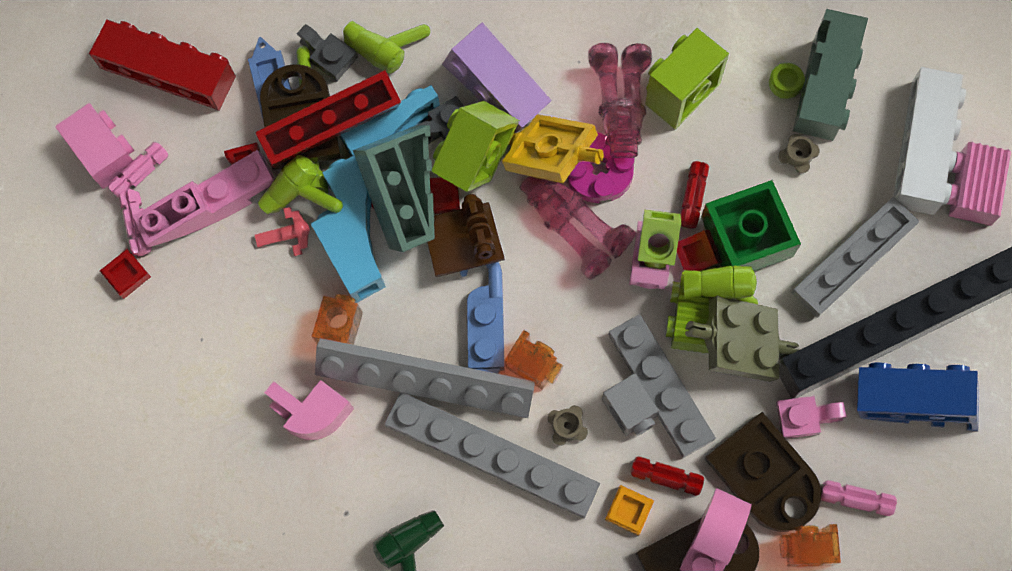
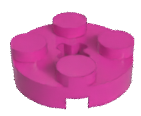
[567,132,634,203]

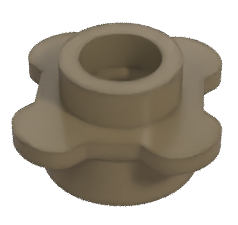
[778,134,820,173]
[548,405,588,446]

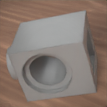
[602,373,659,436]

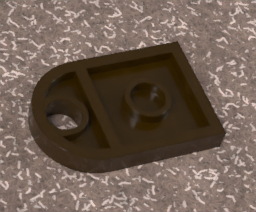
[260,64,341,170]
[705,412,821,532]
[636,518,759,571]

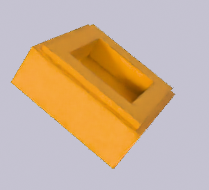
[605,485,655,536]

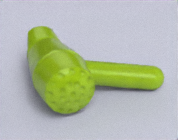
[343,21,430,74]
[258,155,343,214]
[684,265,758,304]

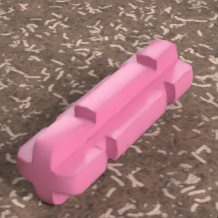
[108,142,168,198]
[119,189,152,256]
[821,480,897,516]

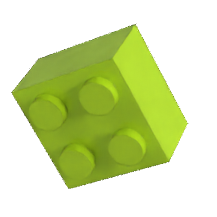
[645,28,729,130]
[431,101,520,192]

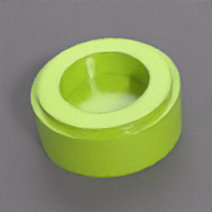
[769,63,805,99]

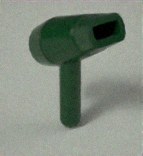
[373,510,444,571]

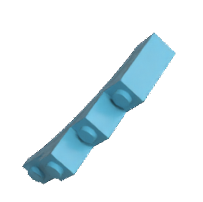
[311,85,440,304]

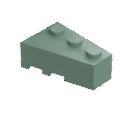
[793,9,868,141]
[353,125,435,252]

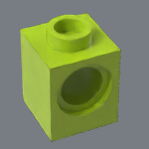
[638,209,681,269]

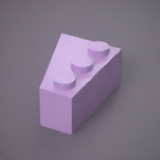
[442,22,552,133]

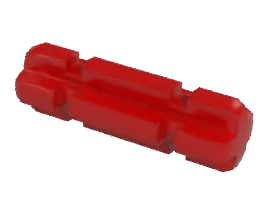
[681,161,709,229]
[631,456,704,496]

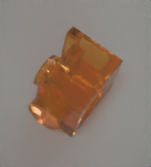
[505,330,564,390]
[779,524,841,567]

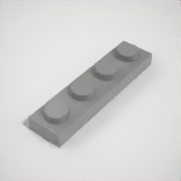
[791,197,919,318]
[608,314,716,458]

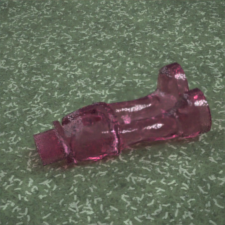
[588,43,652,158]
[519,176,636,280]

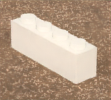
[893,67,966,215]

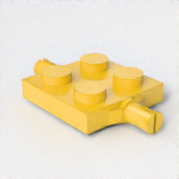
[502,114,604,183]

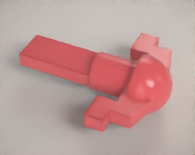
[255,207,310,256]

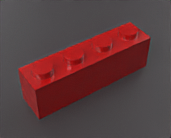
[89,19,236,111]
[255,70,401,167]

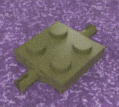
[685,296,799,382]

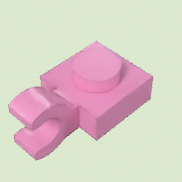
[776,396,846,439]

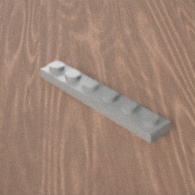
[315,338,535,418]
[385,393,600,519]

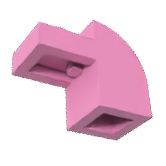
[629,221,669,289]
[264,380,354,440]
[680,488,752,571]

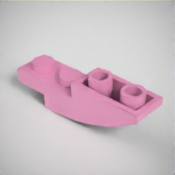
[133,150,275,247]

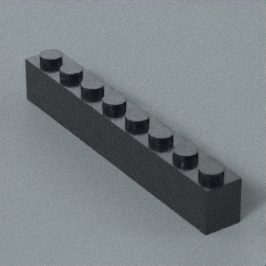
[779,247,1012,399]

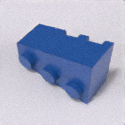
[857,362,979,431]

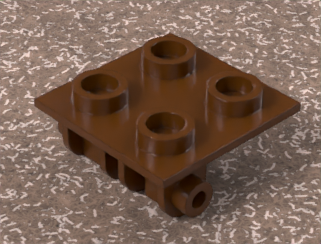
[427,194,505,277]

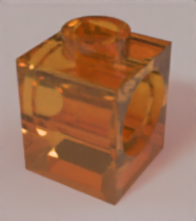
[311,294,363,345]

